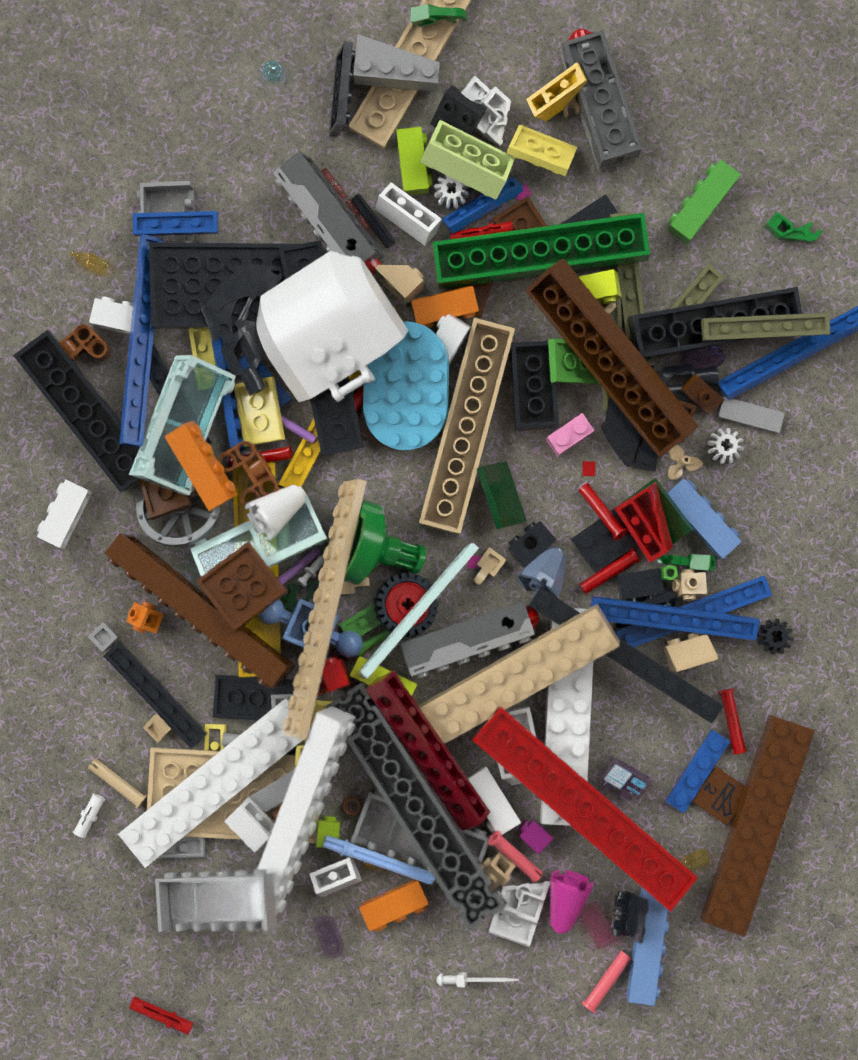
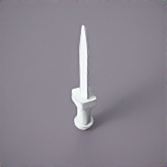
[437,972,519,988]

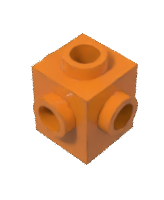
[126,601,164,634]

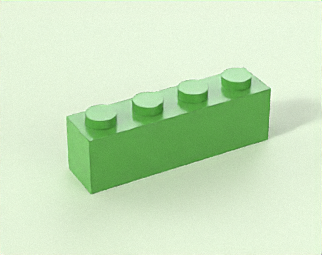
[668,160,741,245]

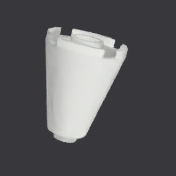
[245,485,306,540]

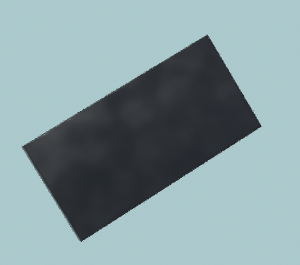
[212,675,295,720]

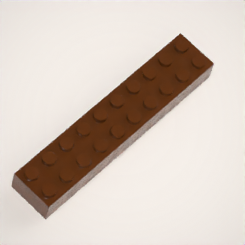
[525,258,699,457]
[104,533,295,688]
[700,715,815,937]

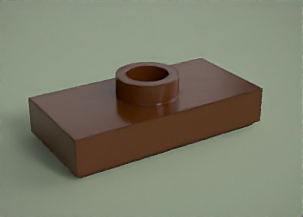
[681,374,724,415]

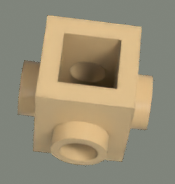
[672,569,707,601]
[482,851,516,890]

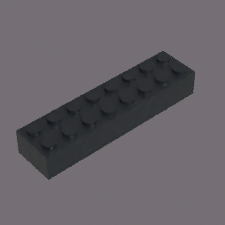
[627,287,802,358]
[13,329,156,493]

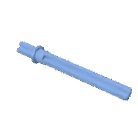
[323,835,435,885]

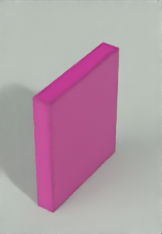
[517,184,532,201]
[467,556,482,569]

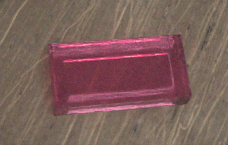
[580,900,617,950]

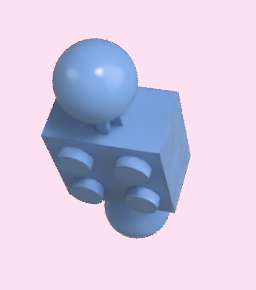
[258,599,363,658]

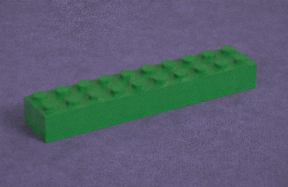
[433,213,650,289]

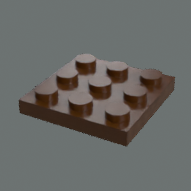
[196,541,288,633]

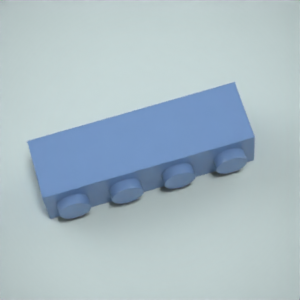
[667,479,742,560]

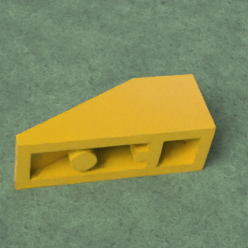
[526,63,587,121]

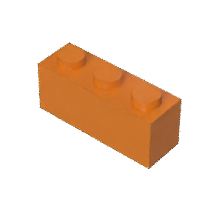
[411,285,479,327]
[359,879,429,932]

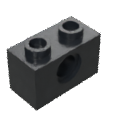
[507,521,557,569]

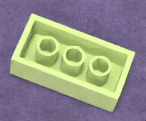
[420,120,515,200]

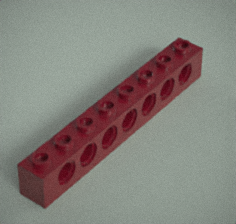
[366,670,490,831]

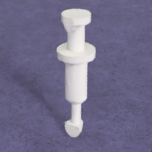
[297,546,328,587]

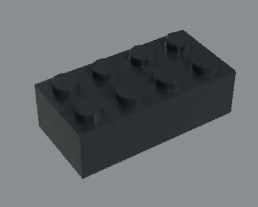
[510,341,559,431]

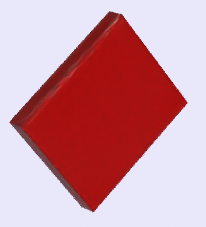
[582,461,595,476]

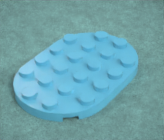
[363,321,449,450]

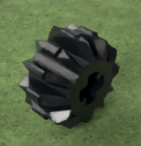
[757,619,794,655]

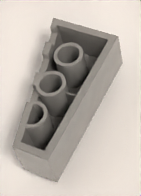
[353,34,440,92]

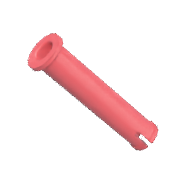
[488,831,543,882]
[582,950,632,1013]

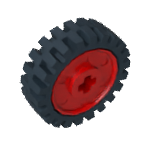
[374,573,439,637]

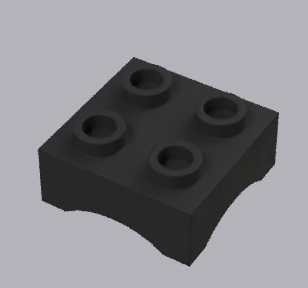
[430,85,487,136]

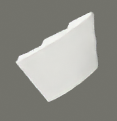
[461,76,511,146]
[488,881,550,947]

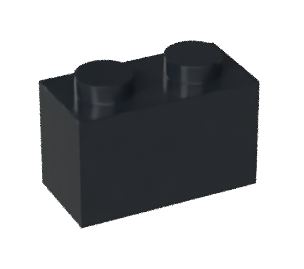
[616,568,664,602]

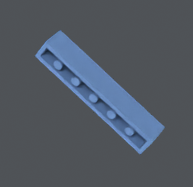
[626,887,670,1006]

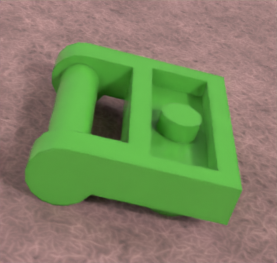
[340,603,391,656]

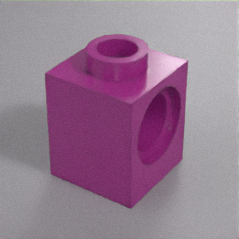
[519,819,553,854]

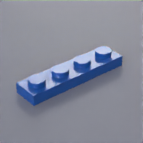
[442,176,524,234]
[133,211,219,236]
[665,729,730,813]

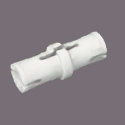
[73,793,105,838]

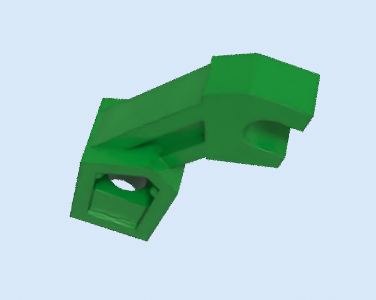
[411,4,467,28]
[764,212,823,244]
[658,554,716,572]

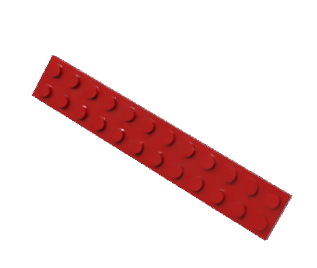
[472,707,698,912]

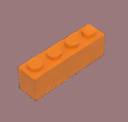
[164,421,238,511]

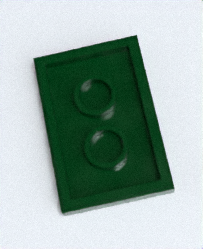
[477,461,527,529]
[622,478,694,544]

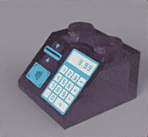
[599,755,654,801]

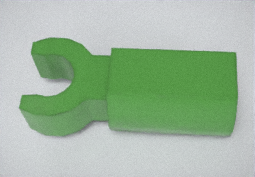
[660,565,678,582]

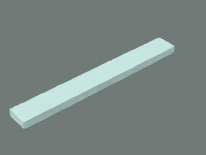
[358,543,479,678]

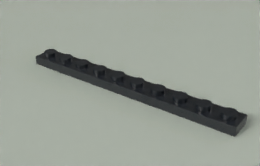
[529,587,724,724]

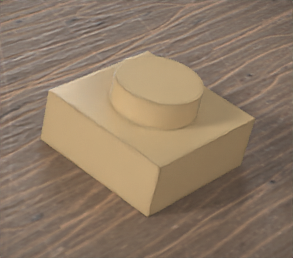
[143,714,171,743]

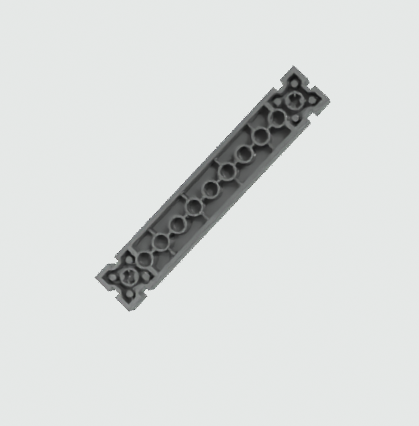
[325,683,507,931]

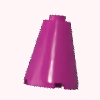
[550,870,594,934]

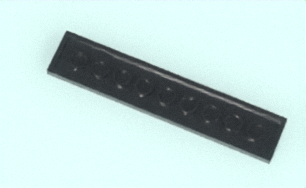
[279,240,363,456]

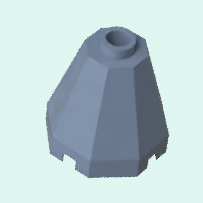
[516,547,567,597]

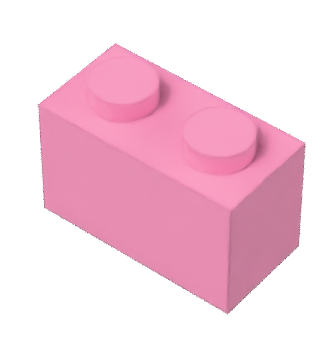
[546,413,595,457]

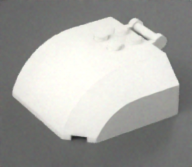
[256,251,408,402]

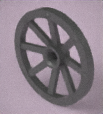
[136,461,224,547]

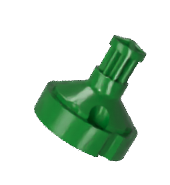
[344,499,426,585]

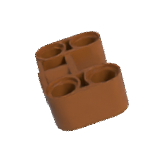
[60,324,111,361]
[217,441,279,506]

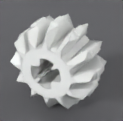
[434,175,469,209]
[707,428,744,464]

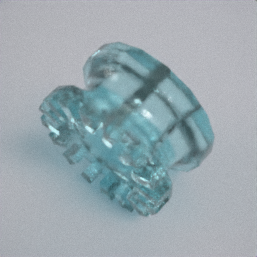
[263,60,282,82]

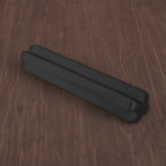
[351,194,395,248]

